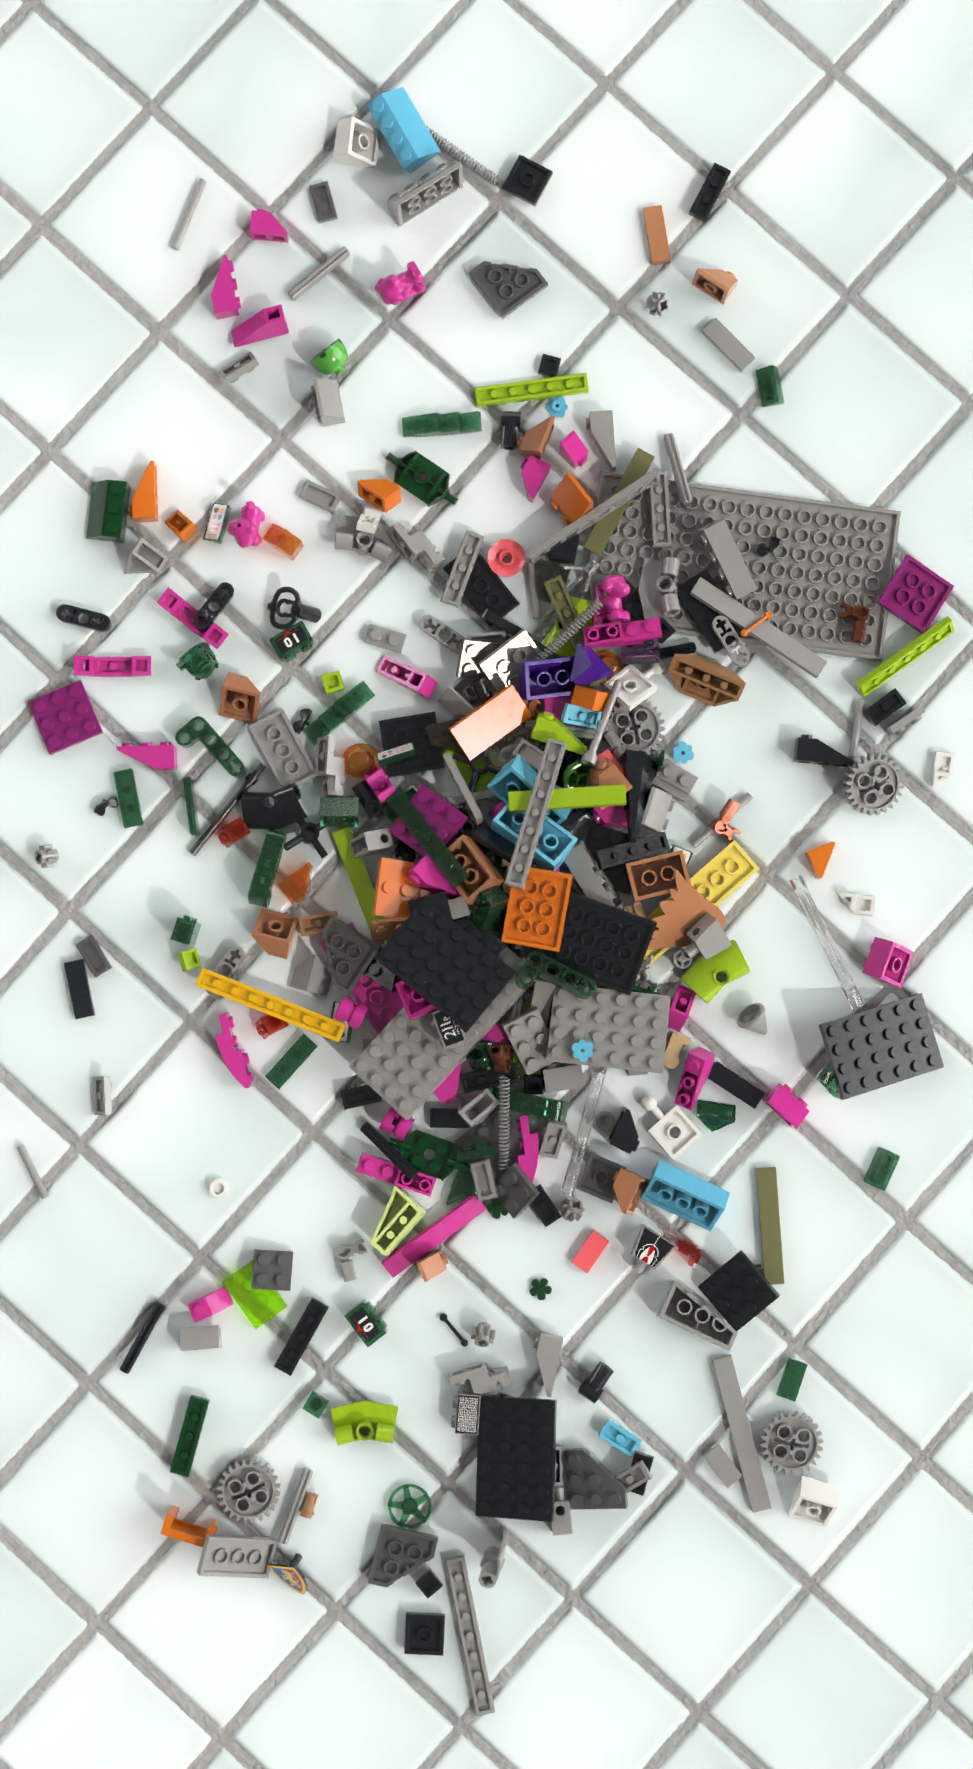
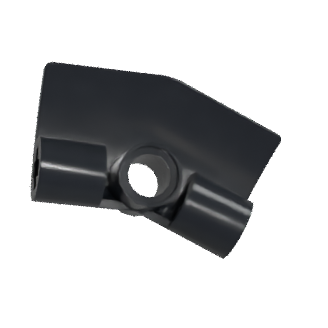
[242,783,308,830]

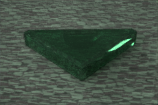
[446,1158,476,1205]

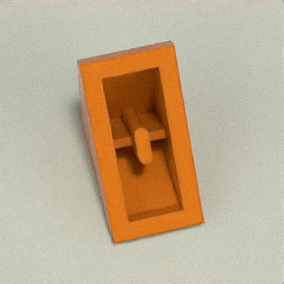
[164,510,198,543]
[570,684,610,711]
[805,841,836,879]

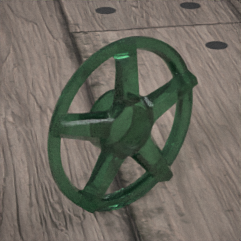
[388,1484,431,1529]

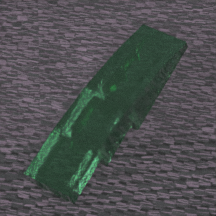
[402,411,482,437]
[302,681,375,746]

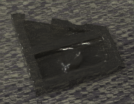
[535,559,570,604]
[424,718,465,755]

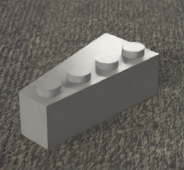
[696,520,757,600]
[563,839,624,910]
[656,1280,738,1351]

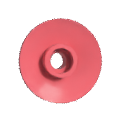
[487,539,525,577]

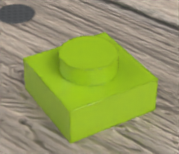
[321,670,345,695]
[177,948,202,972]

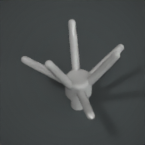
[559,560,600,601]

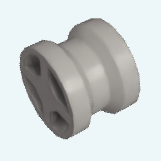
[672,950,692,969]

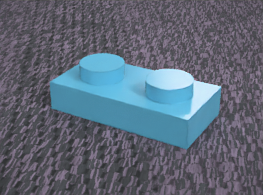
[561,703,602,729]
[598,1418,642,1457]

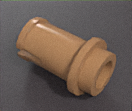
[299,1492,318,1519]

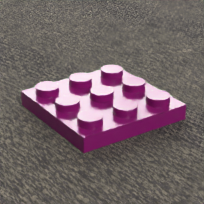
[876,554,954,634]
[28,680,104,755]
[389,784,469,863]

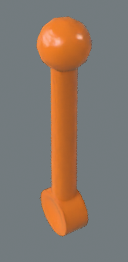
[740,611,773,637]

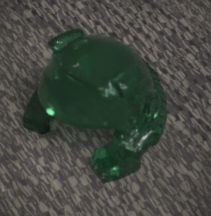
[176,642,219,680]
[466,1039,500,1071]

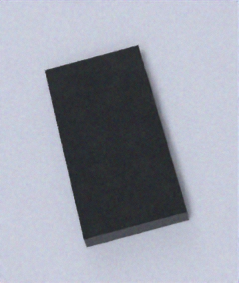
[443,553,520,627]
[677,569,742,654]

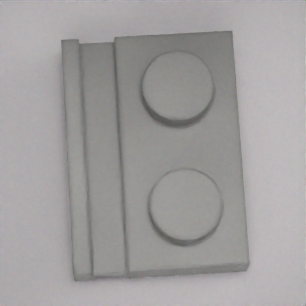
[652,759,698,802]

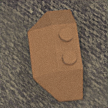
[667,654,746,707]

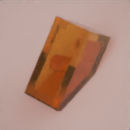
[262,524,304,561]
[278,862,313,904]

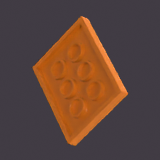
[372,857,450,918]
[501,867,573,952]

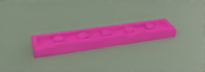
[381,1193,487,1278]

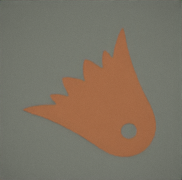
[647,869,725,950]

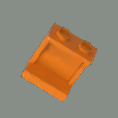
[160,1505,218,1547]

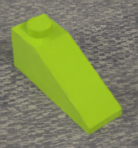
[531,711,587,755]

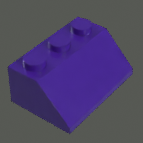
[519,656,578,700]

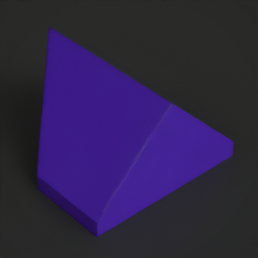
[570,644,613,686]

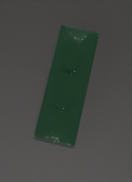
[113,768,144,829]
[183,777,200,836]
[265,1034,318,1089]

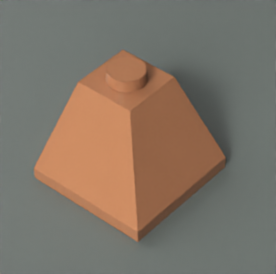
[692,268,738,305]
[517,416,555,460]
[219,672,261,724]
[586,757,633,811]
[252,908,299,959]
[613,1168,649,1215]

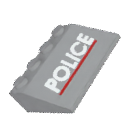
[387,161,463,226]

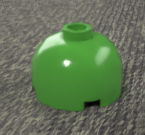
[310,338,348,375]
[562,760,592,788]

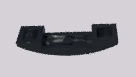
[622,577,676,644]

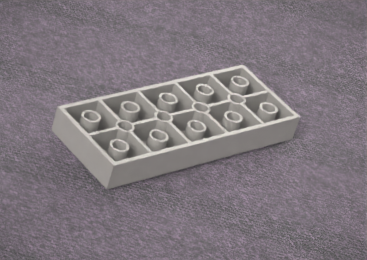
[349,923,539,1120]

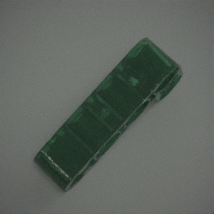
[175,716,247,779]
[248,829,287,908]
[515,951,597,999]
[492,1087,569,1122]

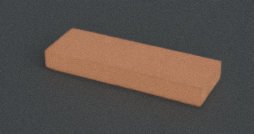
[643,205,671,265]

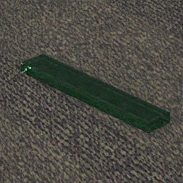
[386,788,470,888]

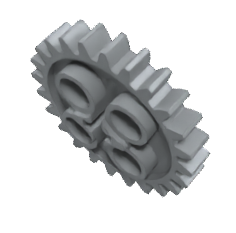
[604,701,666,756]
[843,753,904,816]
[759,1410,824,1476]
[217,1458,281,1524]

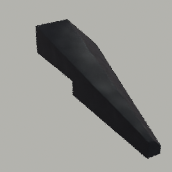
[622,750,657,843]

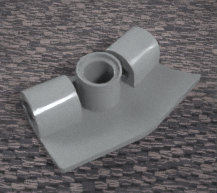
[335,515,396,563]
[639,557,681,619]
[478,1528,506,1588]

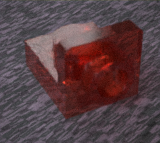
[218,817,251,848]
[256,1015,289,1039]
[675,1237,702,1267]

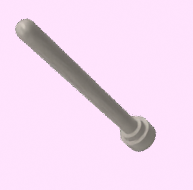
[581,679,622,767]

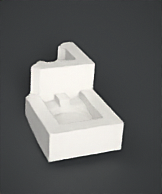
[356,506,382,534]
[932,751,956,788]
[839,892,876,916]

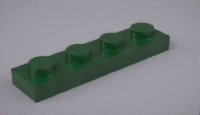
[170,1394,210,1477]

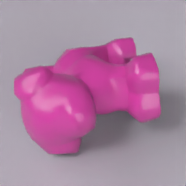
[374,261,426,305]
[228,501,265,548]
[593,575,630,626]

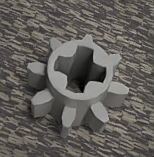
[646,292,669,316]
[34,845,59,868]
[559,1197,585,1222]
[471,1322,496,1347]

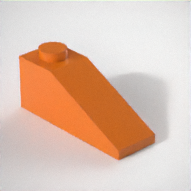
[129,461,159,522]

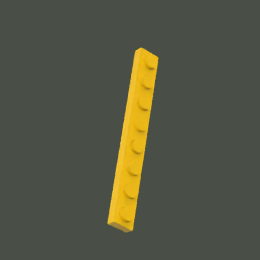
[195,968,346,1042]

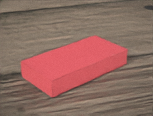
[571,1230,609,1274]

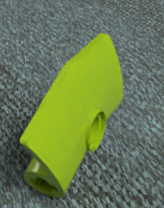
[542,596,594,657]
[681,940,750,1004]
[330,1401,398,1445]

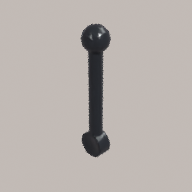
[440,1313,468,1347]

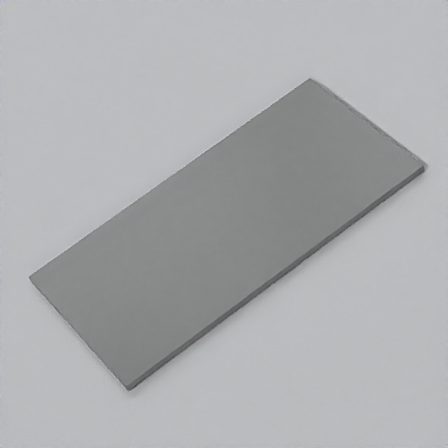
[583,471,901,662]

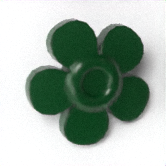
[653,750,665,771]
[487,1198,508,1219]
[530,1278,552,1300]

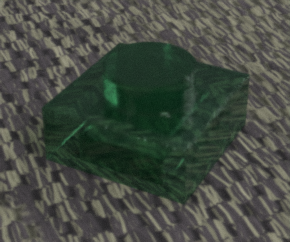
[302,1391,329,1419]

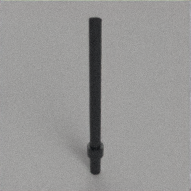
[189,762,266,856]

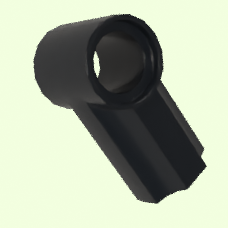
[501,411,521,450]
[352,780,383,818]
[578,1361,614,1403]

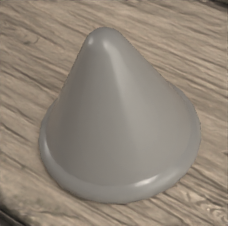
[737,1003,768,1035]

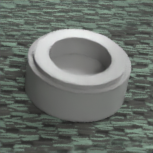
[596,1111,615,1131]

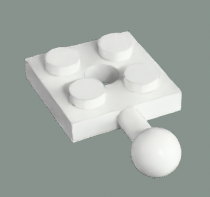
[603,659,665,711]
[641,1095,702,1160]

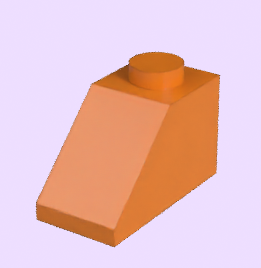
[357,479,402,513]

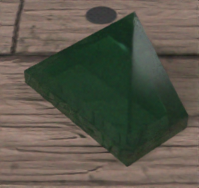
[696,1100,736,1132]

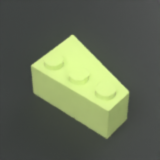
[370,1186,427,1256]

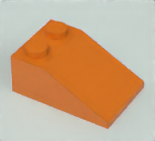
[549,472,593,526]

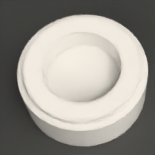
[209,1178,229,1198]

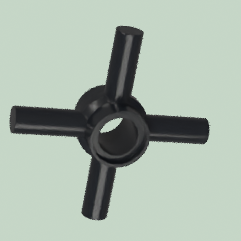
[452,746,502,793]
[283,816,333,859]

